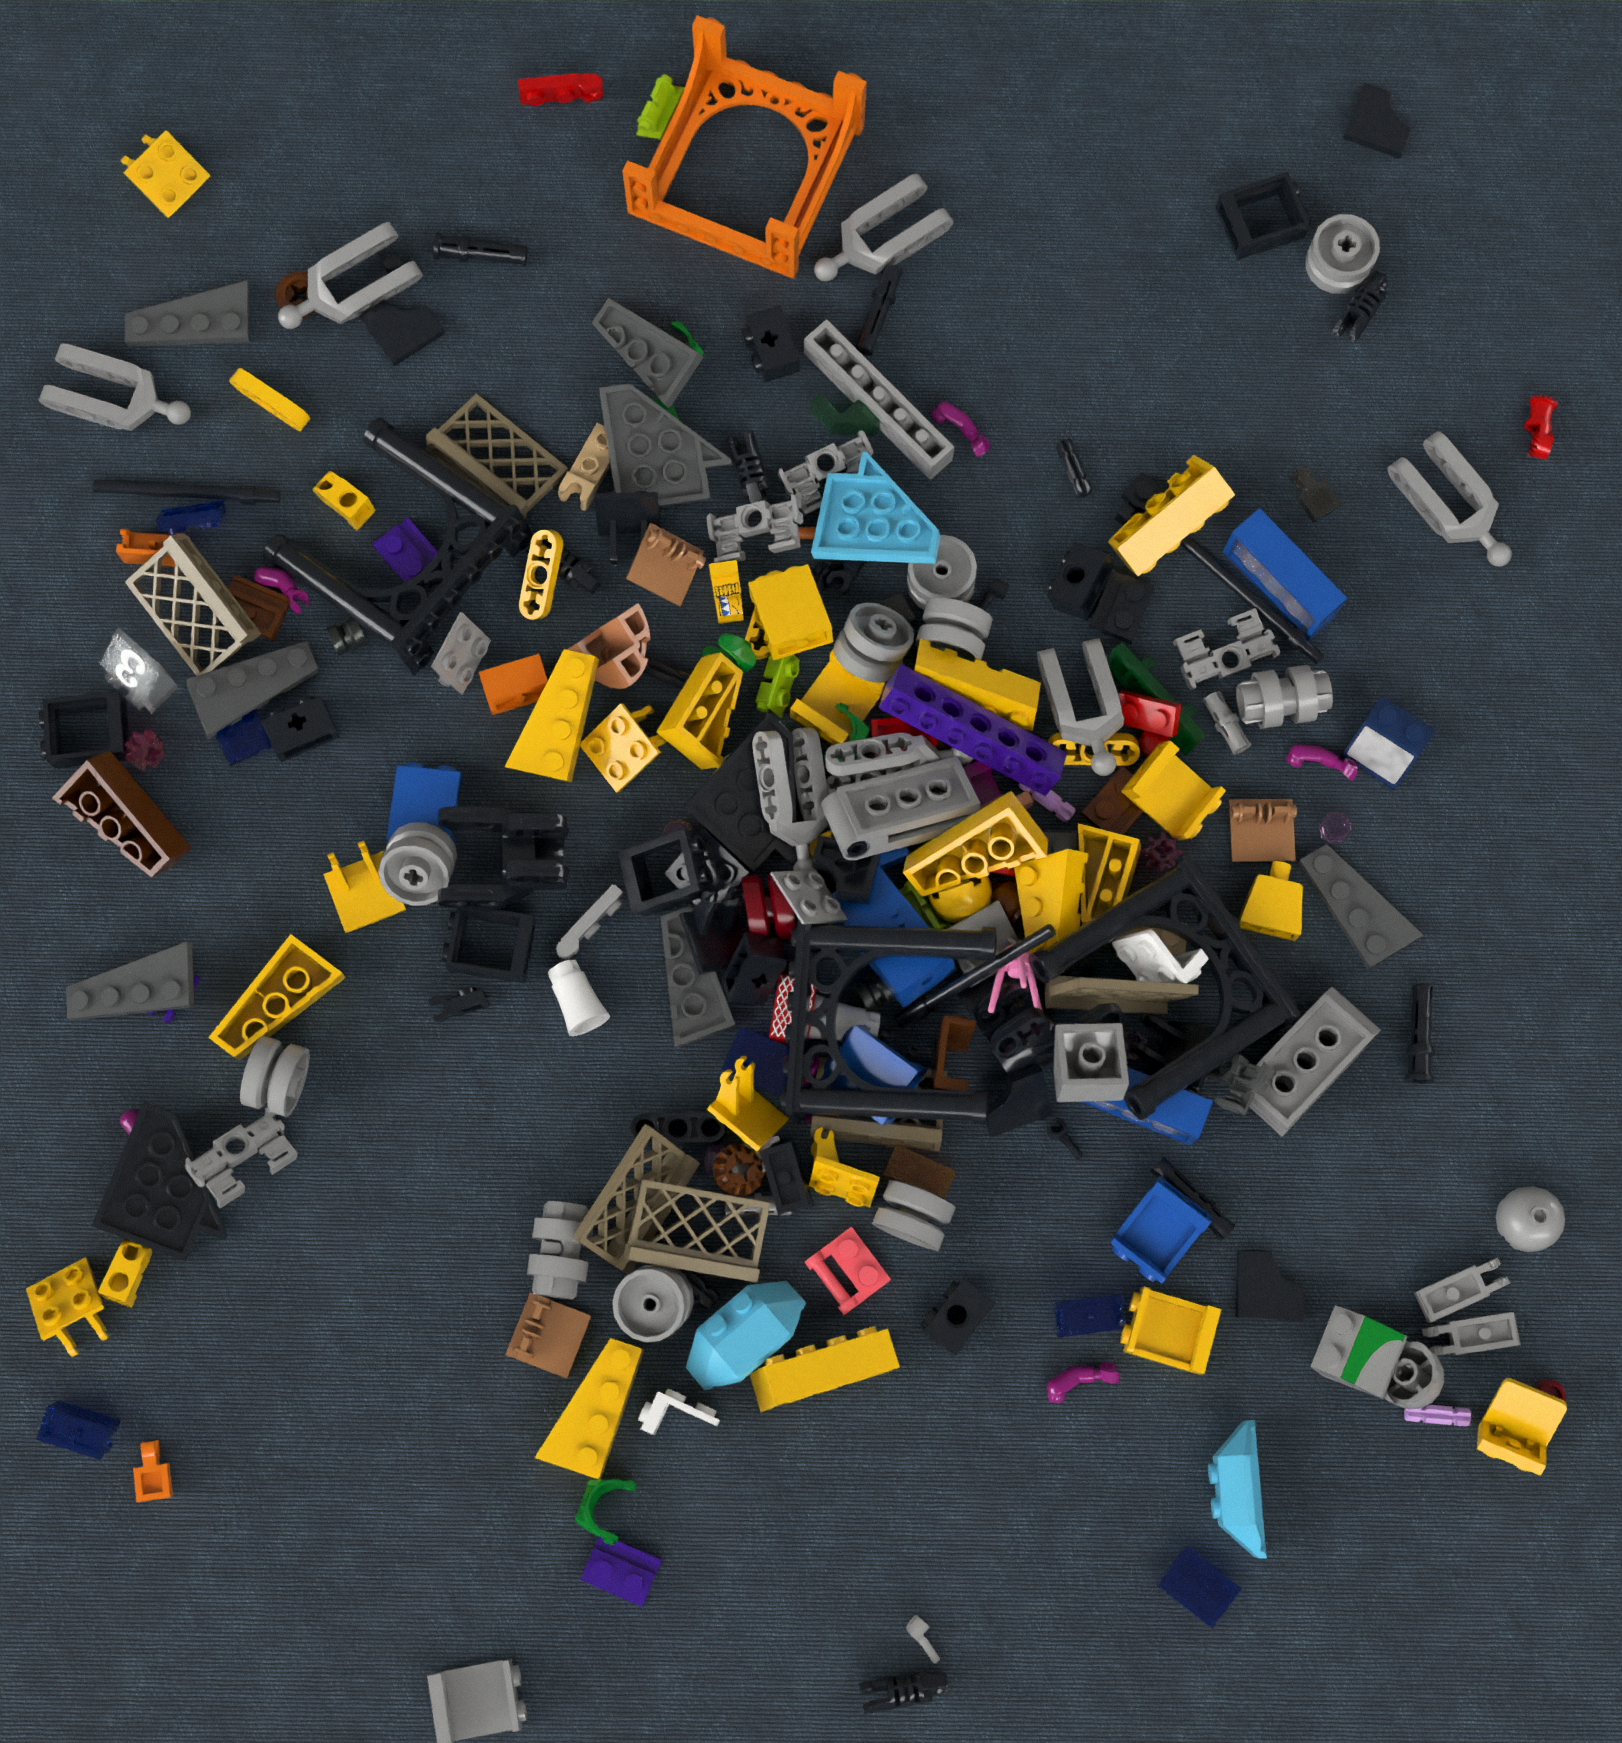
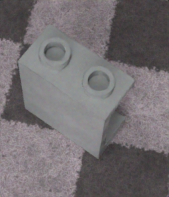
[427,1658,527,1743]

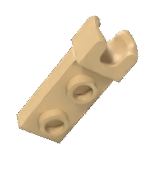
[558,423,610,511]

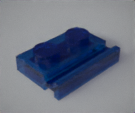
[156,500,226,534]
[215,709,272,766]
[721,1026,790,1096]
[1157,1545,1242,1629]

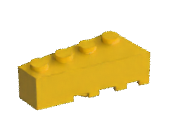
[1108,455,1235,576]
[914,638,1041,731]
[505,649,600,783]
[749,1326,900,1412]
[534,1338,644,1479]

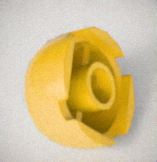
[927,876,992,923]

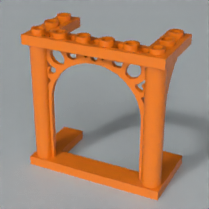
[622,15,867,279]

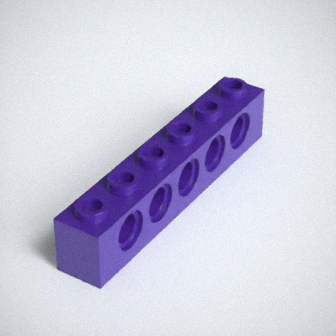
[879,664,1067,796]

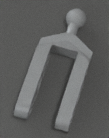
[814,174,954,282]
[278,222,423,329]
[38,344,191,431]
[1387,431,1512,567]
[1037,638,1124,776]
[752,727,828,872]
[825,733,974,795]

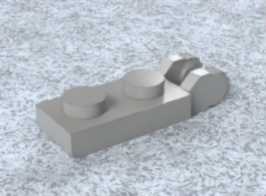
[555,884,623,961]
[1413,1257,1510,1323]
[1422,1312,1521,1356]

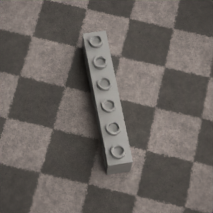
[804,319,955,480]

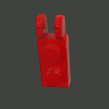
[518,73,604,106]

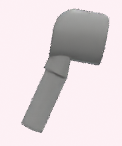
[906,1615,940,1663]

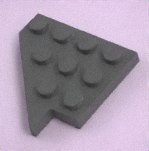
[599,383,732,507]

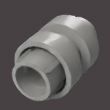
[1236,665,1333,729]
[527,1201,594,1299]

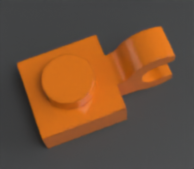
[133,1440,173,1502]

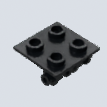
[664,828,749,907]

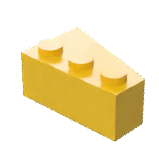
[656,652,743,770]
[1078,823,1141,926]
[1014,849,1088,954]

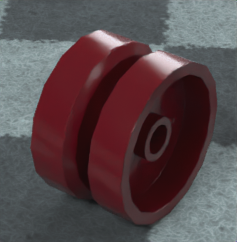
[741,870,797,942]

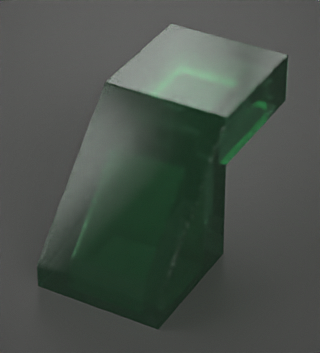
[810,394,880,436]

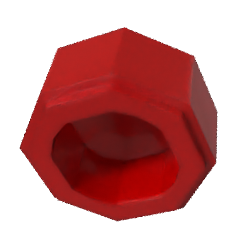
[1138,731,1169,758]

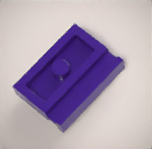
[372,517,438,583]
[580,1537,662,1607]

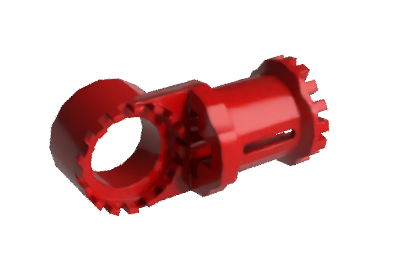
[1524,395,1558,460]

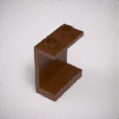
[929,1015,976,1091]

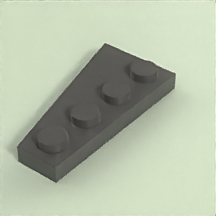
[125,280,250,347]
[592,297,703,409]
[186,641,318,740]
[1298,844,1423,969]
[660,905,736,1049]
[66,941,194,1021]

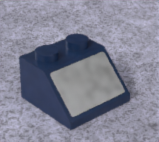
[1341,696,1436,790]

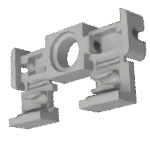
[777,430,873,516]
[707,494,804,563]
[1173,608,1280,690]
[185,1108,297,1208]

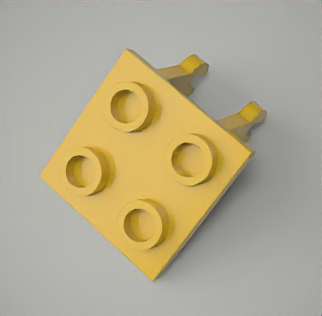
[120,130,210,218]
[580,703,666,793]
[323,841,406,933]
[707,1056,789,1151]
[808,1127,880,1207]
[26,1257,109,1357]

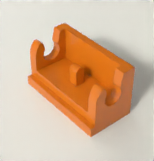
[116,529,190,567]
[479,654,548,715]

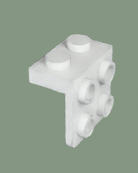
[1112,929,1209,984]
[638,1388,720,1435]

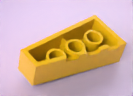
[903,791,1048,897]
[208,934,346,1061]

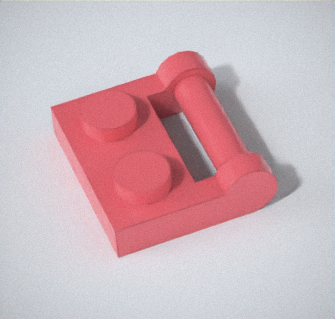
[804,1226,891,1315]

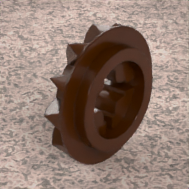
[275,271,317,319]
[713,1143,765,1196]

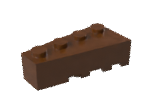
[52,750,191,877]

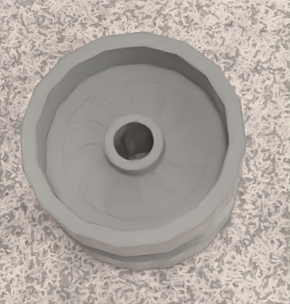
[1305,214,1380,294]
[907,535,977,610]
[915,598,993,662]
[833,602,914,683]
[378,822,457,906]
[240,1036,310,1117]
[872,1180,956,1251]
[612,1263,694,1342]

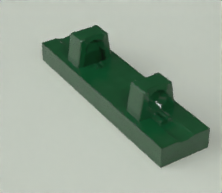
[1106,642,1206,756]

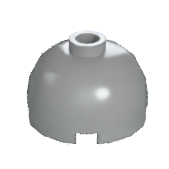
[1495,1186,1566,1253]
[1384,1340,1444,1410]

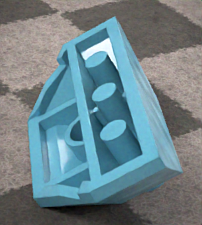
[686,1281,806,1391]
[1208,1420,1267,1559]

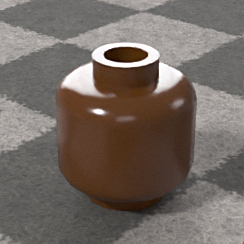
[990,881,1023,928]

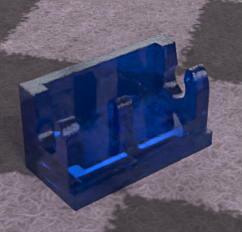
[1053,1294,1125,1338]
[36,1401,121,1460]

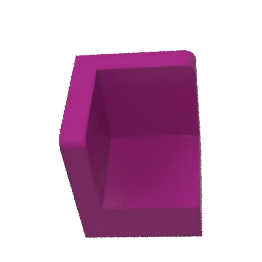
[963,761,1001,806]

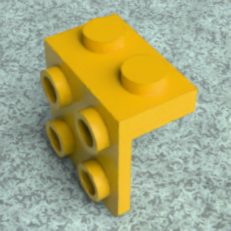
[1477,1378,1567,1476]

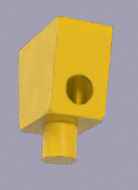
[1238,861,1303,941]

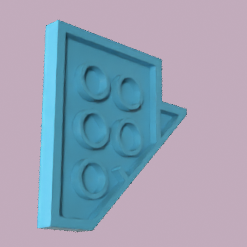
[811,452,941,564]

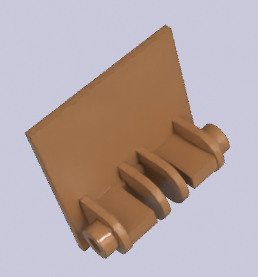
[626,523,706,607]
[1229,799,1297,862]
[505,1292,592,1379]

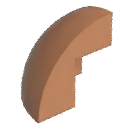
[567,603,650,689]

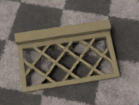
[426,393,569,519]
[125,534,261,676]
[1045,976,1199,1016]
[810,1057,947,1151]
[572,1124,701,1275]
[623,1178,770,1283]

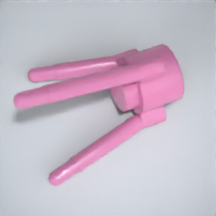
[988,944,1043,1013]

